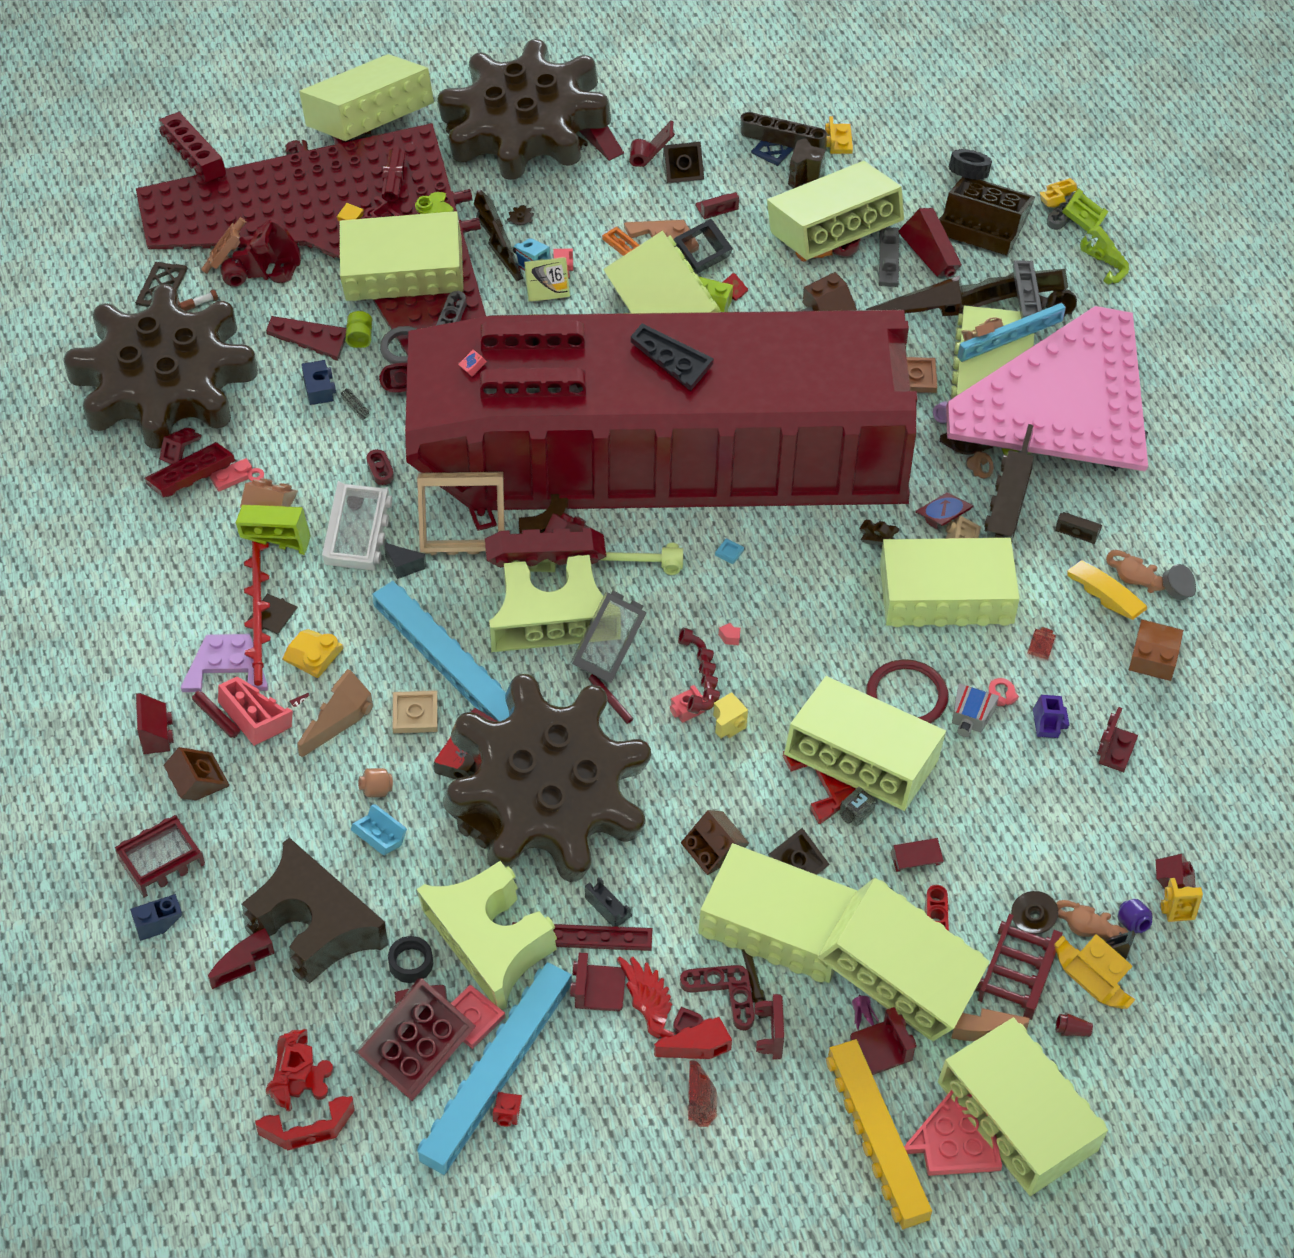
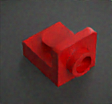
[492,1092,522,1127]

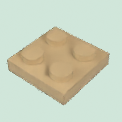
[393,691,438,733]

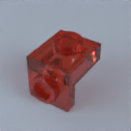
[1027,627,1057,660]

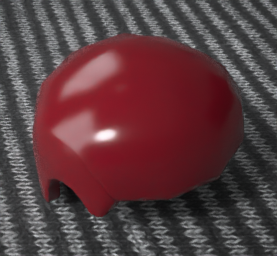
[832,238,861,258]

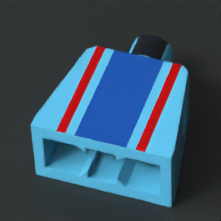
[513,238,551,272]

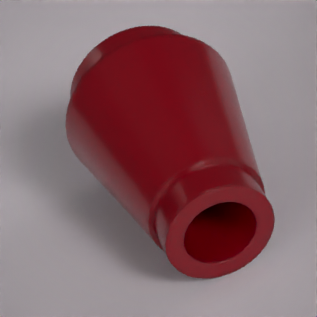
[1055,1012,1093,1037]

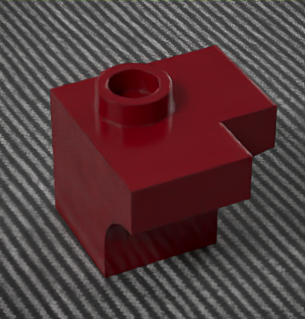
[1155,853,1196,889]

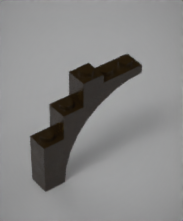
[941,269,1068,316]

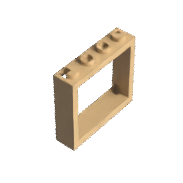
[417,472,505,555]

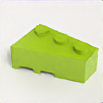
[235,505,311,555]

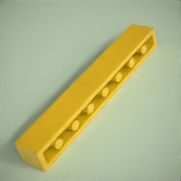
[826,1039,932,1230]

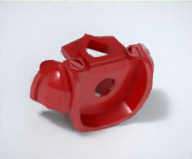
[266,1029,333,1112]

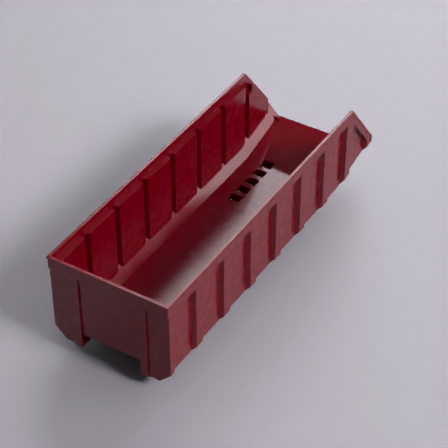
[405,310,918,511]

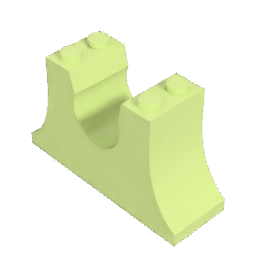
[489,555,621,652]
[417,861,557,1010]

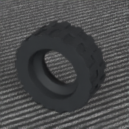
[948,149,992,180]

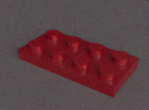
[144,442,236,498]

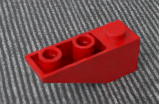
[654,1017,732,1059]

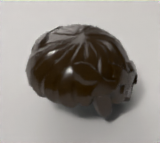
[1046,289,1077,318]

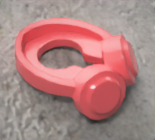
[989,678,1019,706]

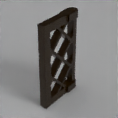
[135,261,188,307]

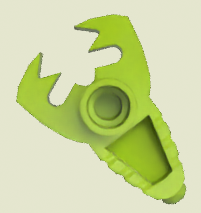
[1080,226,1129,285]

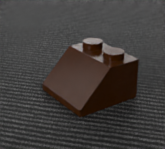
[802,272,857,311]
[163,747,230,801]

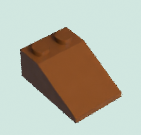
[1128,619,1184,681]

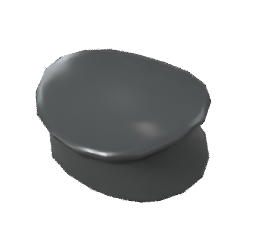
[1162,564,1196,600]

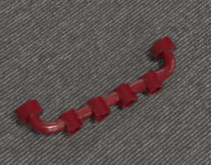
[678,627,720,714]

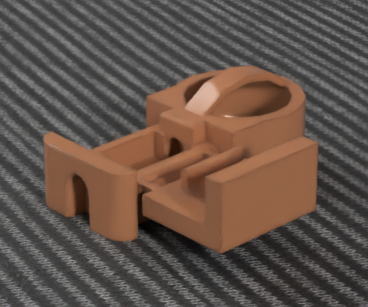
[962,317,1003,341]

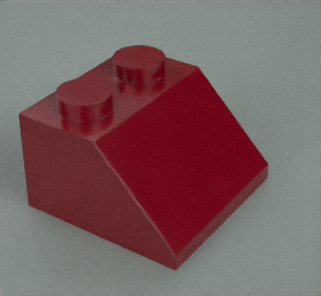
[136,693,174,754]

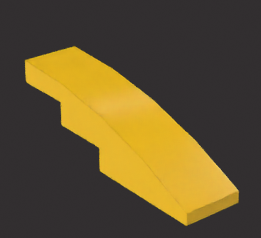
[1067,560,1147,620]

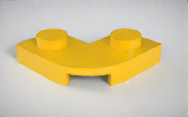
[1040,178,1077,207]

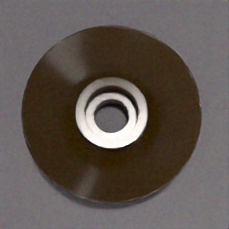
[1011,891,1058,934]

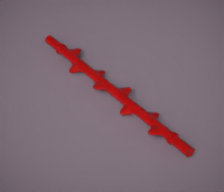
[244,541,271,686]

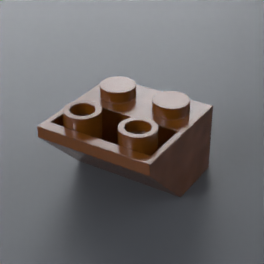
[681,810,749,875]

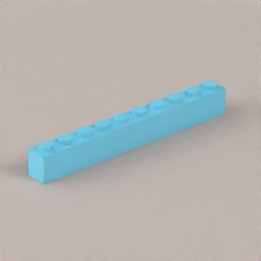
[372,581,509,721]
[417,962,572,1176]

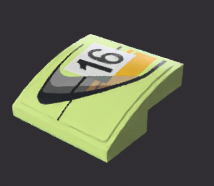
[524,257,570,301]

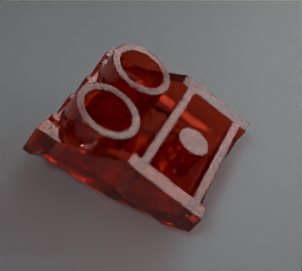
[688,1060,717,1127]

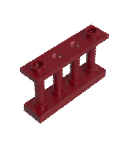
[975,914,1063,1020]

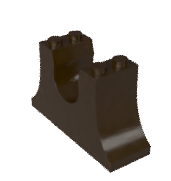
[241,837,388,984]

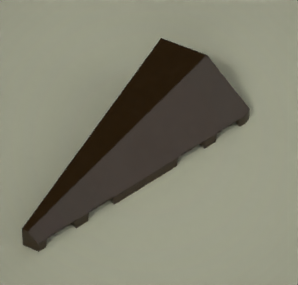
[866,275,963,314]

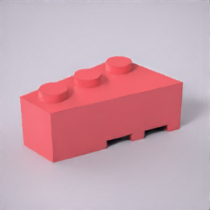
[218,676,293,746]

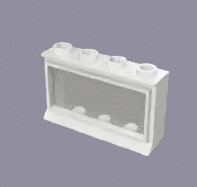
[322,481,392,571]

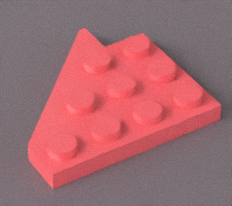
[904,1090,1002,1176]

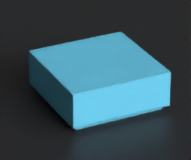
[715,538,744,564]

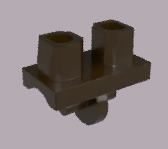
[859,519,900,549]

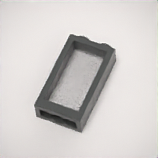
[571,590,647,683]

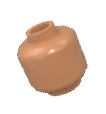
[358,768,393,797]

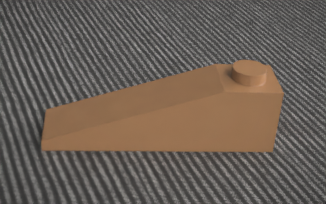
[297,669,373,757]

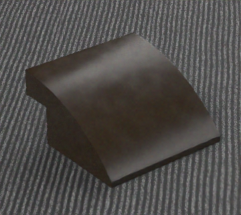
[939,177,1035,256]

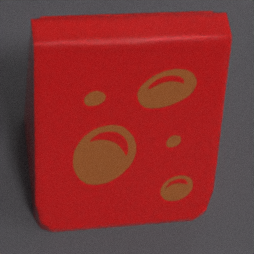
[723,273,748,301]

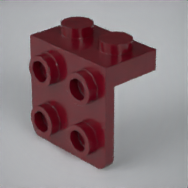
[570,952,626,1011]
[850,1007,917,1075]

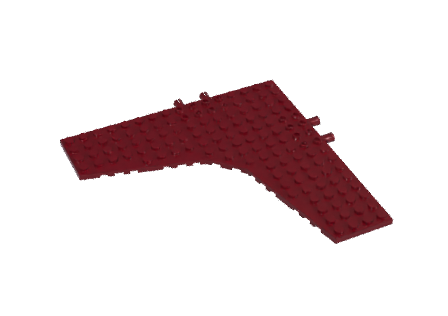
[136,123,486,356]

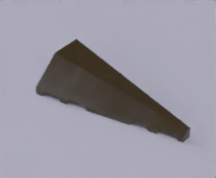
[473,190,524,281]

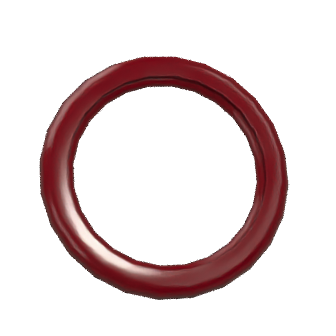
[866,659,949,724]

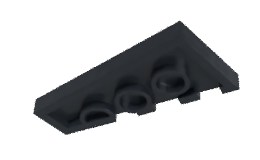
[630,323,714,391]

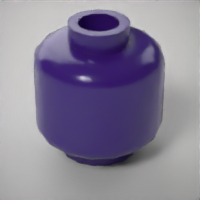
[1117,899,1153,933]

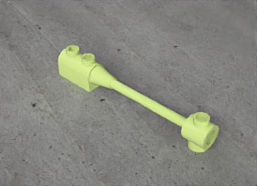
[514,543,683,575]

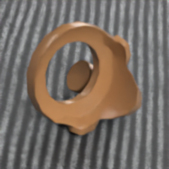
[966,451,994,479]

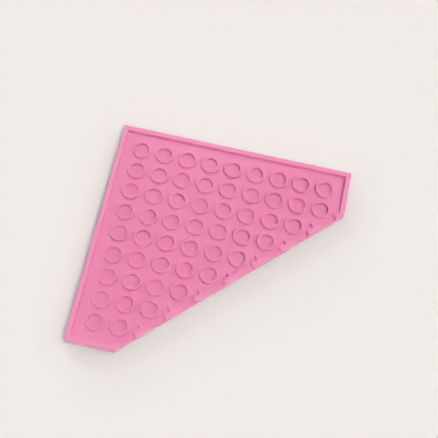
[946,306,1148,471]

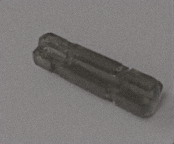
[341,388,370,420]

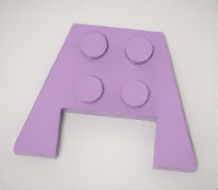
[181,634,268,692]

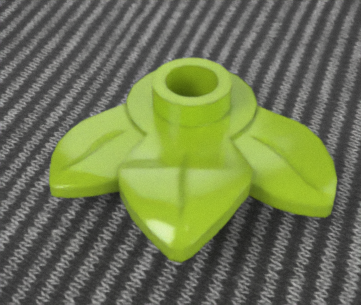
[415,192,454,214]

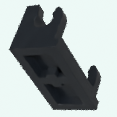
[585,877,633,927]

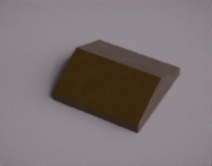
[768,828,830,875]

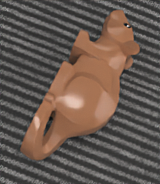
[1106,550,1165,593]
[1056,900,1128,940]

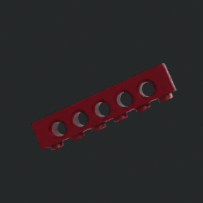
[159,112,226,182]

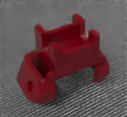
[232,219,302,283]

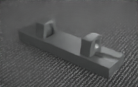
[879,227,899,287]
[1012,260,1042,319]

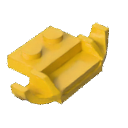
[1055,934,1135,1009]

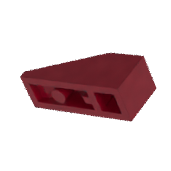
[579,126,624,161]

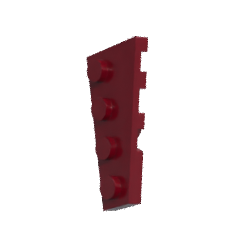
[266,316,347,361]

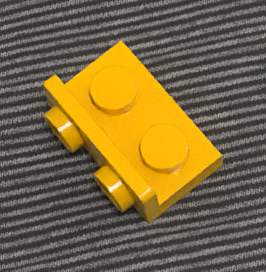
[825,116,853,154]
[1161,878,1203,922]

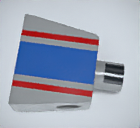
[952,683,999,737]

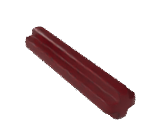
[192,691,240,738]

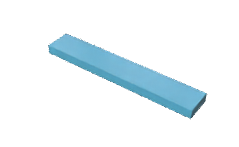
[958,303,1066,362]

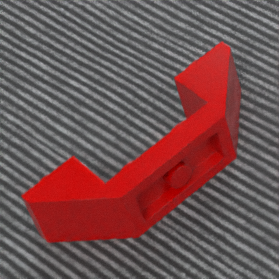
[255,1096,355,1151]

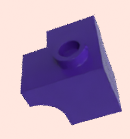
[1032,694,1070,738]

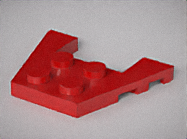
[783,751,863,824]

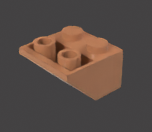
[240,478,298,508]

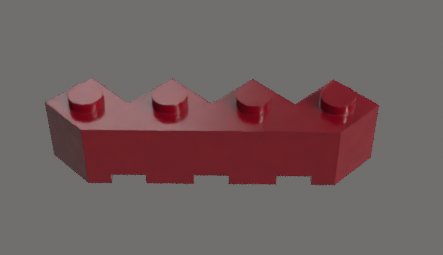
[485,528,607,568]

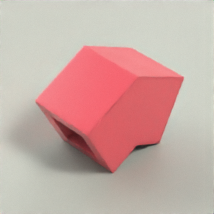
[718,623,741,645]

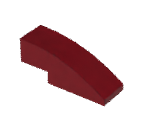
[208,928,274,989]

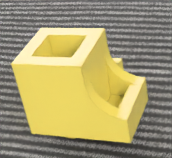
[713,692,748,739]

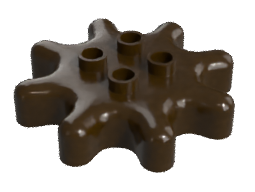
[437,39,611,180]
[63,284,258,449]
[443,674,652,882]

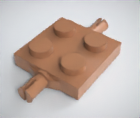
[201,217,246,274]

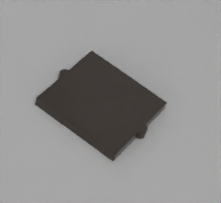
[247,593,298,634]

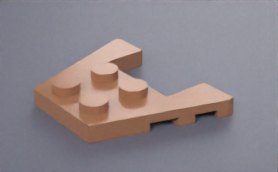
[624,220,699,254]

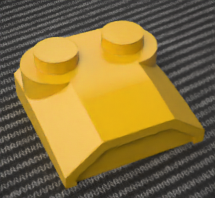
[282,629,343,678]

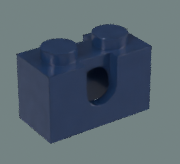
[301,360,336,405]

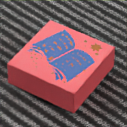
[458,350,487,376]

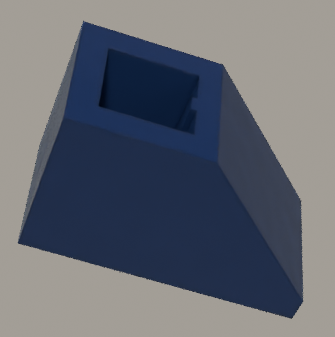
[130,894,183,941]

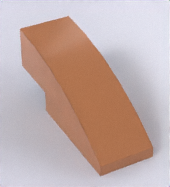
[951,1008,1030,1041]

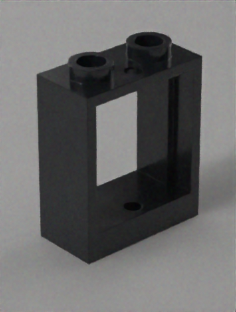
[674,219,733,274]

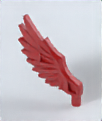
[617,956,674,1038]

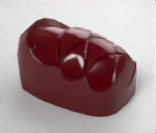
[379,363,407,392]

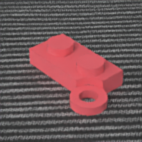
[210,458,264,492]

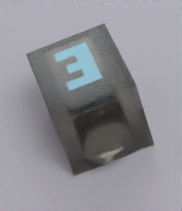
[840,787,876,827]

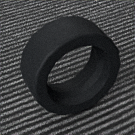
[388,936,434,983]

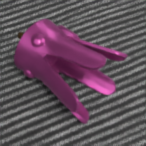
[852,994,879,1030]

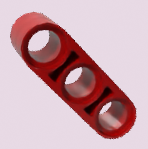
[925,885,949,931]

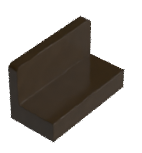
[1055,512,1102,544]

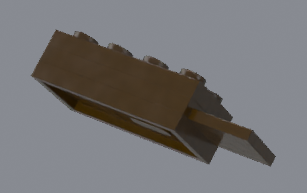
[984,424,1034,542]

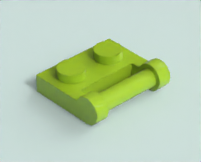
[1062,188,1109,235]

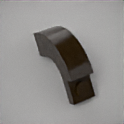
[518,494,569,534]

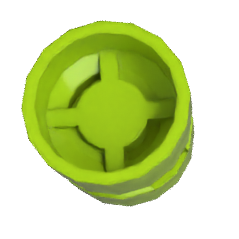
[345,311,373,348]

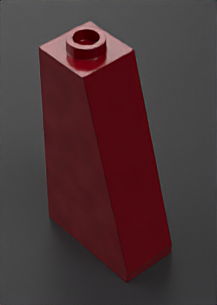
[898,208,962,278]

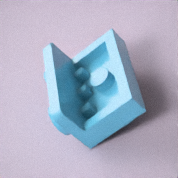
[351,804,407,855]

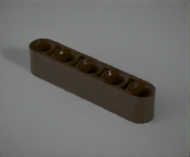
[740,112,827,150]

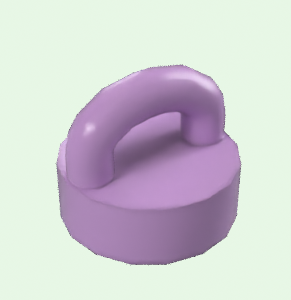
[933,401,948,423]

